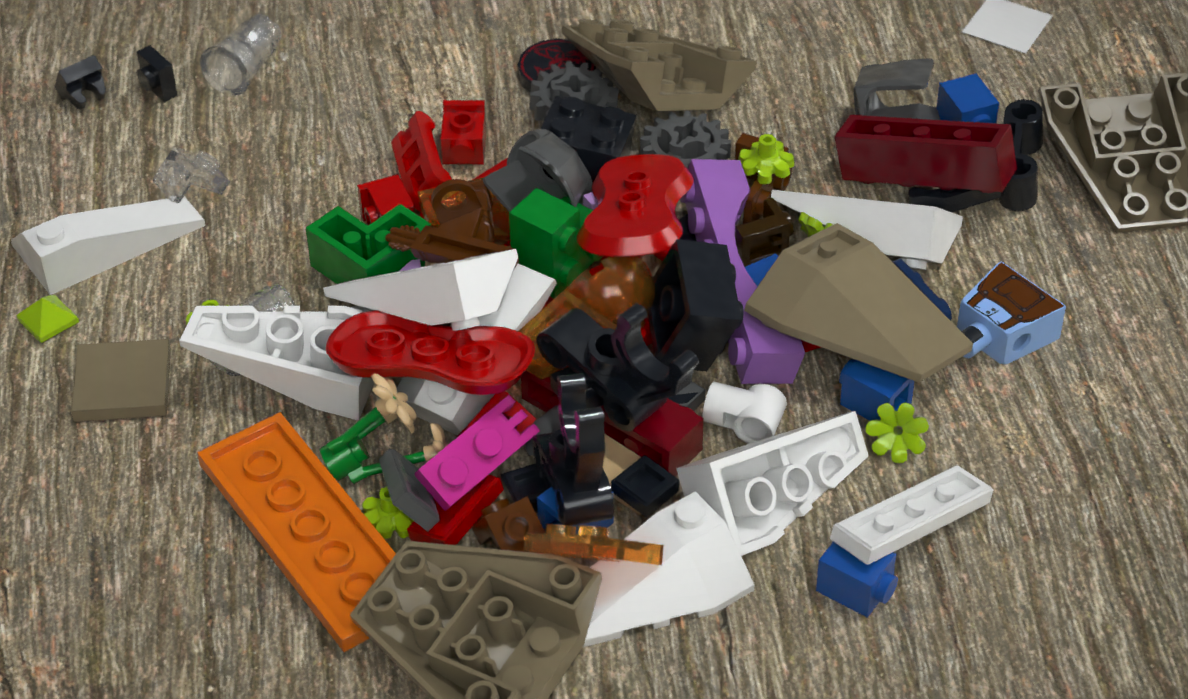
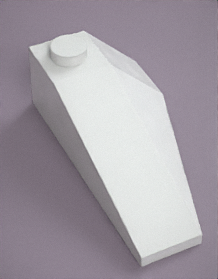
[771,190,963,270]
[11,196,205,295]
[323,249,518,331]
[397,264,557,435]
[180,306,374,420]
[676,411,869,556]
[583,491,754,647]

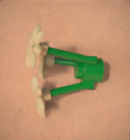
[319,374,449,484]

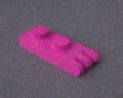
[414,394,540,511]

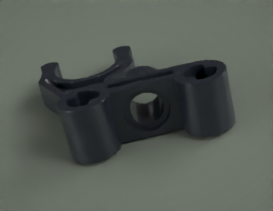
[908,99,1043,212]
[536,303,699,432]
[533,373,614,527]

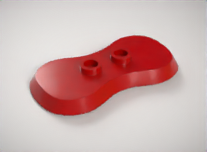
[577,154,694,257]
[326,311,535,395]

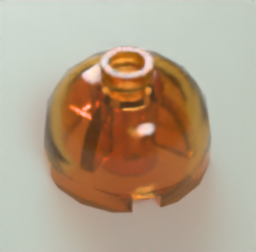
[563,256,655,329]

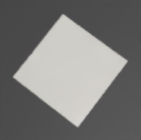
[962,0,1053,53]

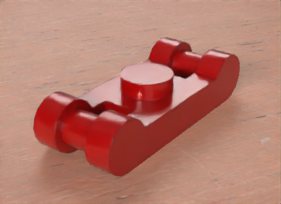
[391,111,452,211]

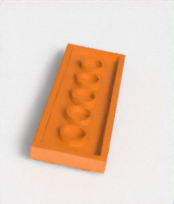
[197,412,396,652]

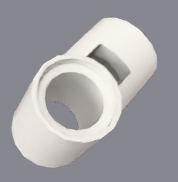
[702,381,787,444]

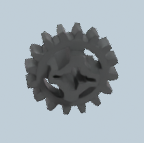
[529,61,619,121]
[640,110,731,169]

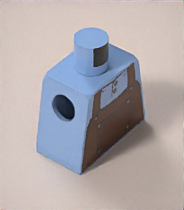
[957,261,1066,364]

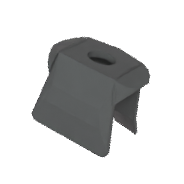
[854,58,940,120]
[483,129,593,212]

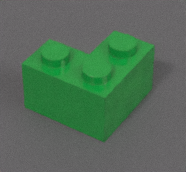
[509,188,603,299]
[305,204,431,284]

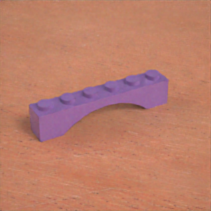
[680,159,805,384]

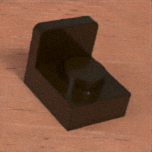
[735,198,794,267]

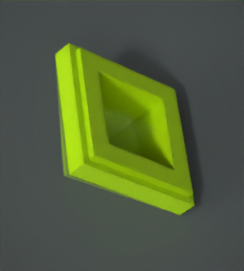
[16,294,79,343]

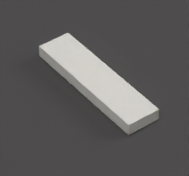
[830,465,994,565]

